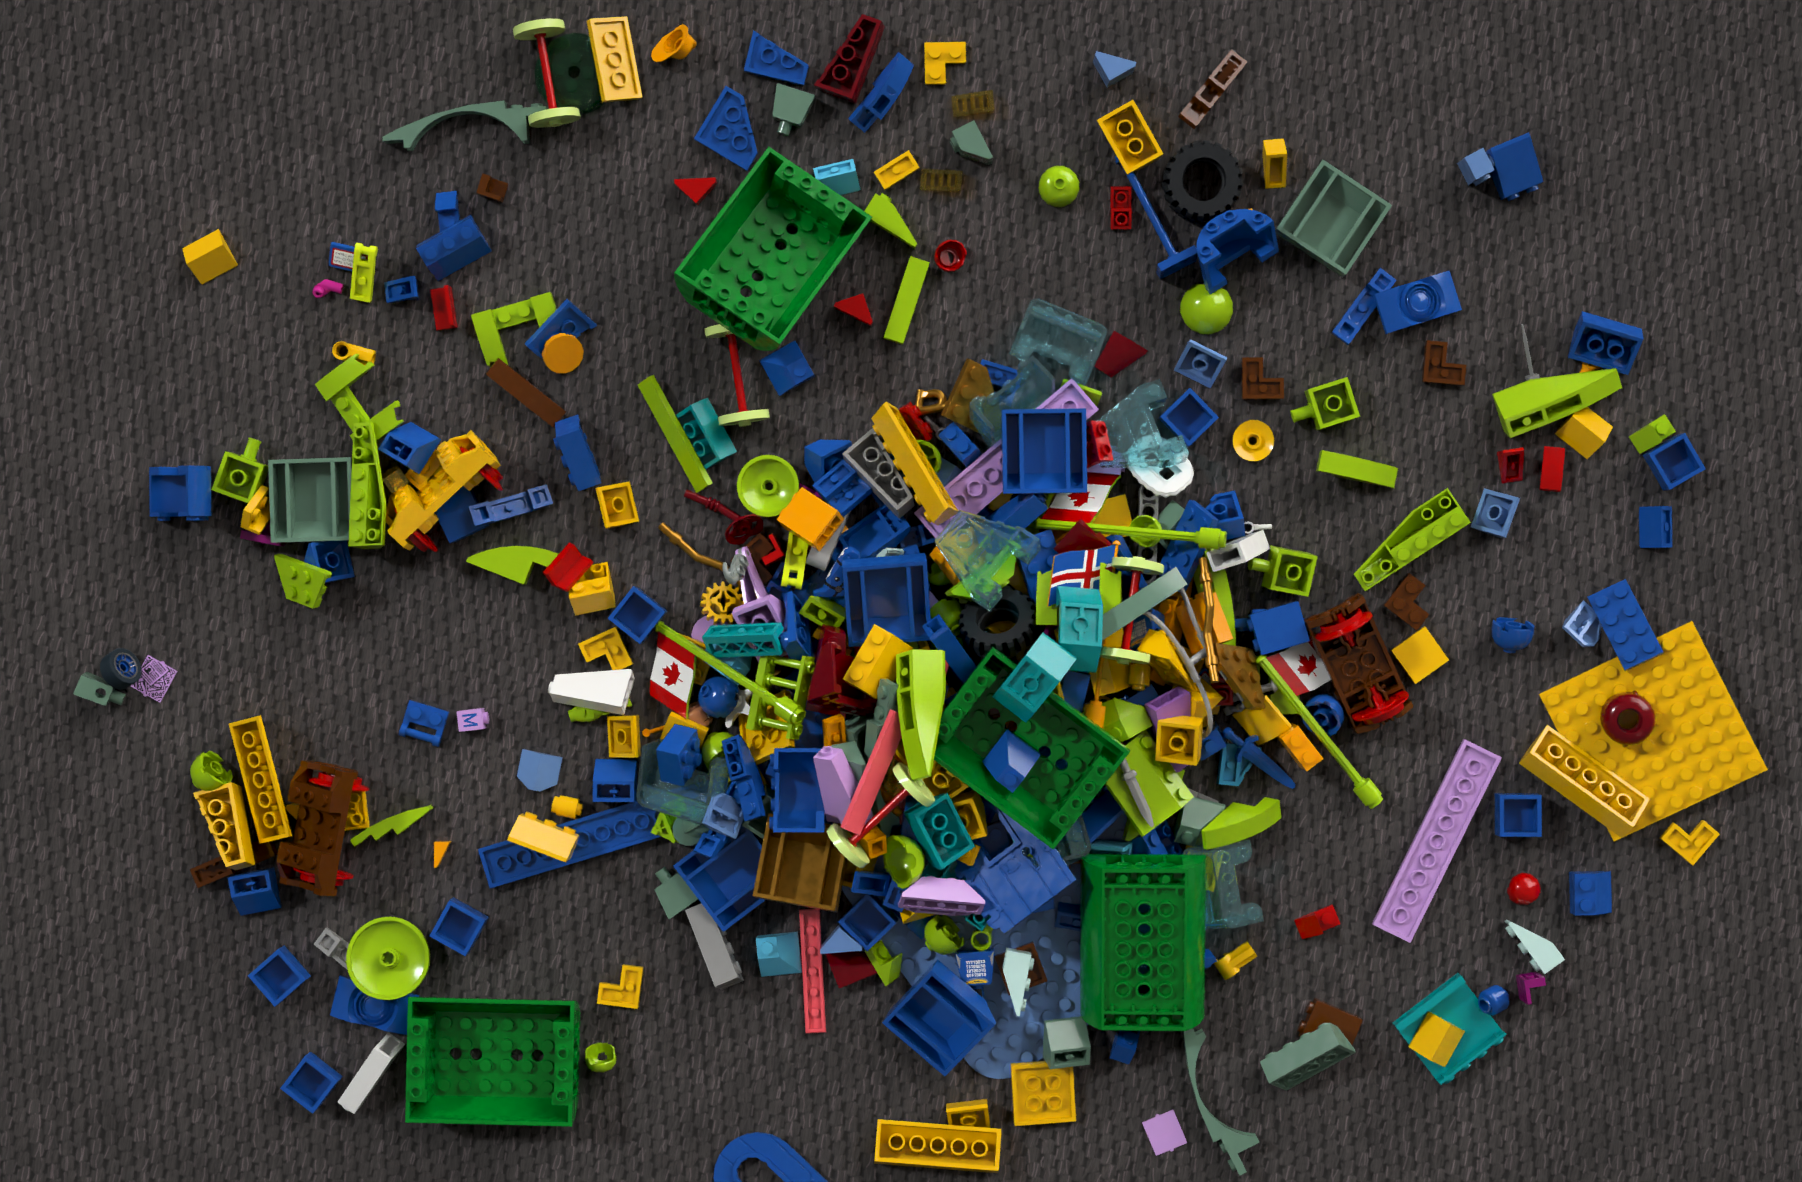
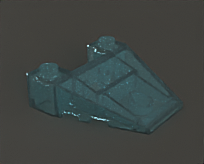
[1097,379,1189,468]
[934,510,1041,612]

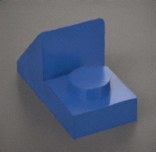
[435,191,460,232]
[384,276,419,303]

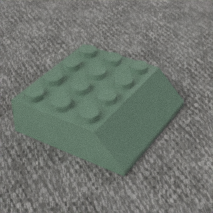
[1275,160,1392,278]
[268,457,352,543]

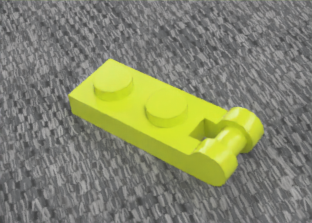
[350,243,378,303]
[781,532,808,590]

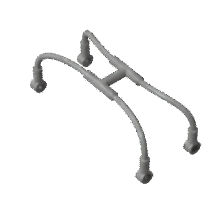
[1143,588,1246,740]

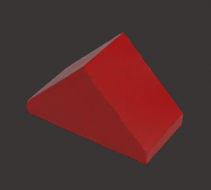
[674,177,717,206]
[834,293,873,326]
[1497,447,1524,483]

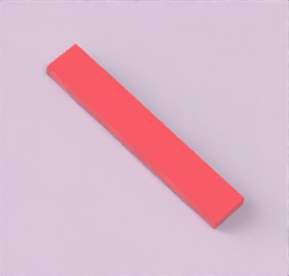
[840,709,902,835]
[799,909,826,1033]

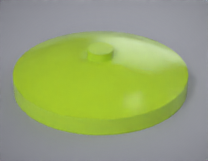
[346,917,430,1000]

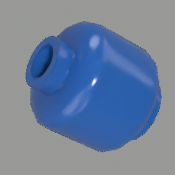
[1478,985,1509,1016]

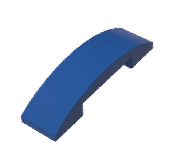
[1331,268,1396,345]
[468,484,553,527]
[694,781,742,859]

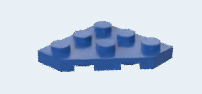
[694,86,758,172]

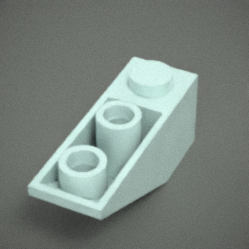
[1505,920,1565,974]
[1002,947,1034,1016]

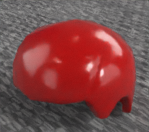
[934,240,967,272]
[1507,873,1541,905]

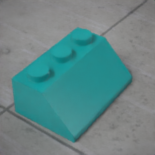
[676,397,737,470]
[903,793,975,869]

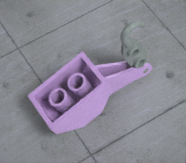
[722,546,788,663]

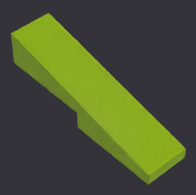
[884,256,930,345]

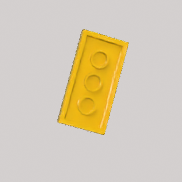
[587,16,642,102]

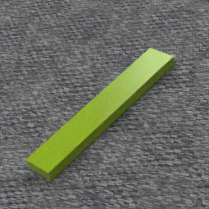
[638,375,713,493]

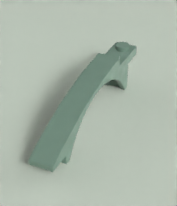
[382,101,548,151]
[1102,567,1187,640]
[864,679,900,839]
[1182,1028,1260,1176]

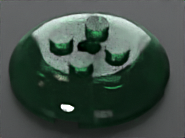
[535,33,606,115]

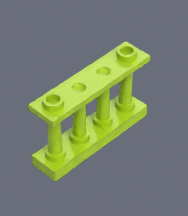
[746,647,815,739]

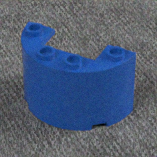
[1197,209,1279,294]
[149,465,212,521]
[769,748,826,833]

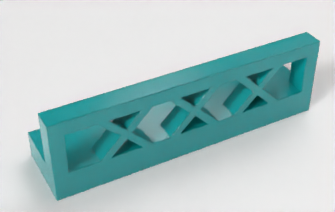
[702,622,784,658]

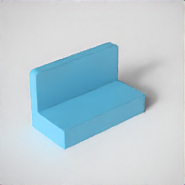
[813,159,860,195]
[1085,840,1132,854]

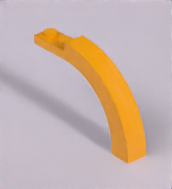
[822,714,887,860]

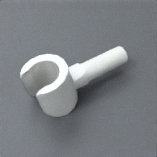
[1244,521,1272,534]

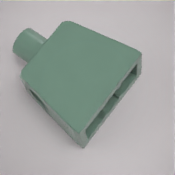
[772,83,816,136]
[73,672,126,706]
[654,867,698,919]

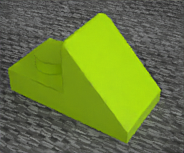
[1629,414,1676,454]
[865,940,903,986]

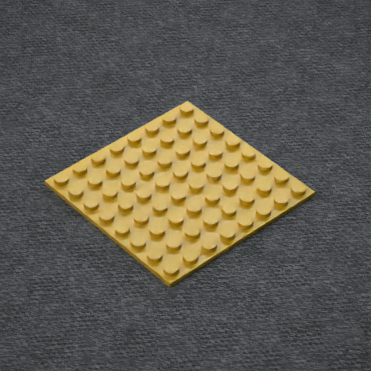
[1539,621,1768,841]

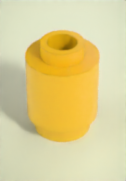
[1128,663,1151,691]
[551,795,583,819]

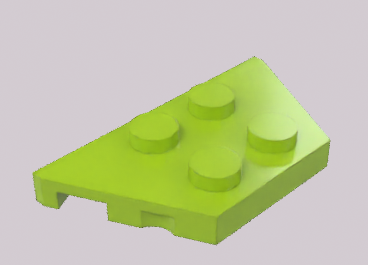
[274,554,332,609]

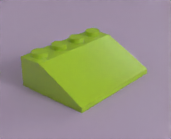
[1105,730,1194,837]

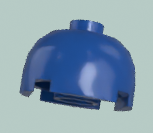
[1491,617,1535,653]
[698,676,739,719]
[1302,694,1345,736]

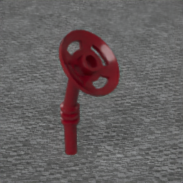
[684,489,763,545]

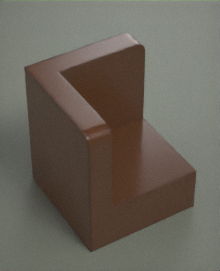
[476,173,508,203]

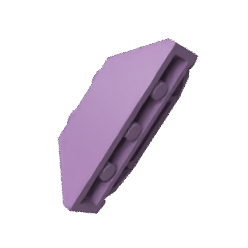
[898,876,985,916]

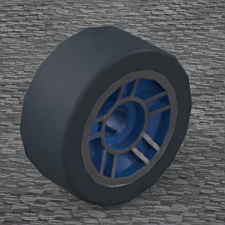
[100,648,142,690]

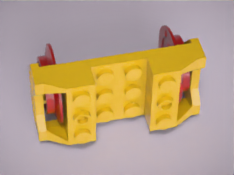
[386,430,503,552]

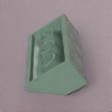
[1260,1023,1356,1091]

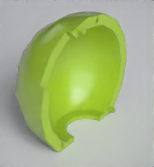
[1180,284,1233,334]
[883,835,925,889]

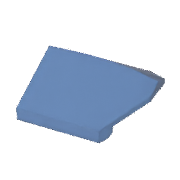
[1562,600,1602,647]
[517,749,563,792]
[702,793,744,839]

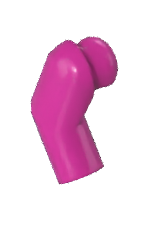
[313,279,344,298]

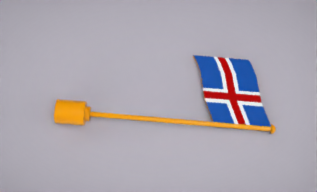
[1047,540,1121,729]

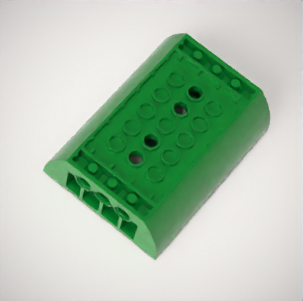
[674,147,872,351]
[934,647,1130,850]
[1080,854,1206,1031]
[405,997,580,1127]

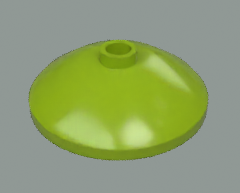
[737,455,799,517]

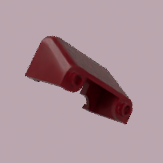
[807,642,877,716]

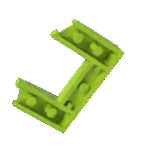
[471,292,557,366]
[315,354,404,443]
[1036,563,1122,625]

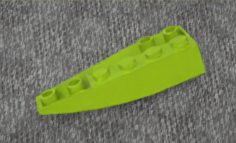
[1492,368,1622,438]
[348,422,386,549]
[1354,488,1471,591]
[896,649,946,781]

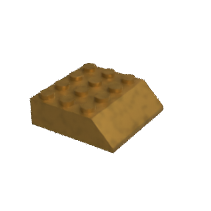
[753,813,850,912]

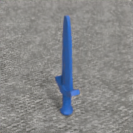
[1222,727,1295,789]

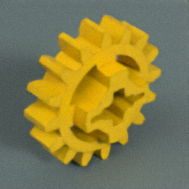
[700,581,744,625]

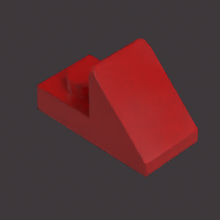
[1294,904,1340,939]

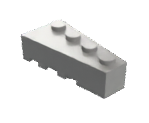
[842,428,915,519]
[685,903,744,990]

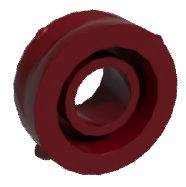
[1600,690,1655,747]

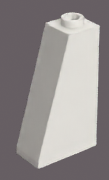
[1206,530,1270,572]
[548,669,635,715]
[338,1032,405,1114]

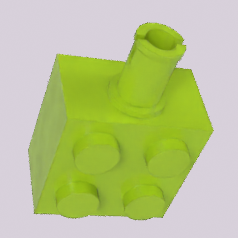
[1290,377,1360,430]
[211,437,269,503]
[1248,545,1318,597]

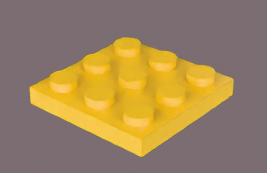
[738,690,795,765]
[1010,1061,1076,1126]

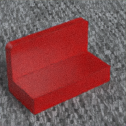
[430,285,458,331]
[762,534,786,566]
[543,543,593,592]

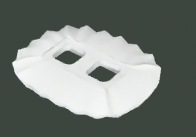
[1125,435,1194,498]

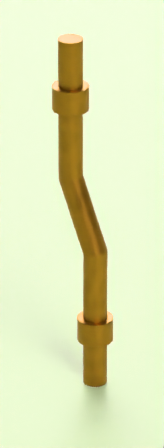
[658,522,757,599]
[1199,557,1219,683]

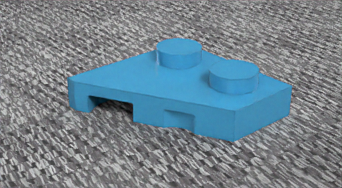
[1217,743,1262,786]

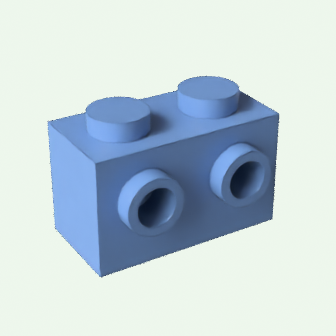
[1457,148,1495,186]

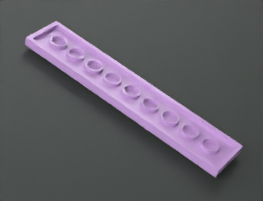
[914,378,1099,543]
[1372,739,1502,943]

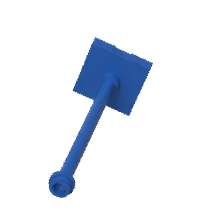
[1115,156,1198,279]

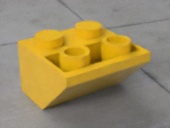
[569,562,616,616]

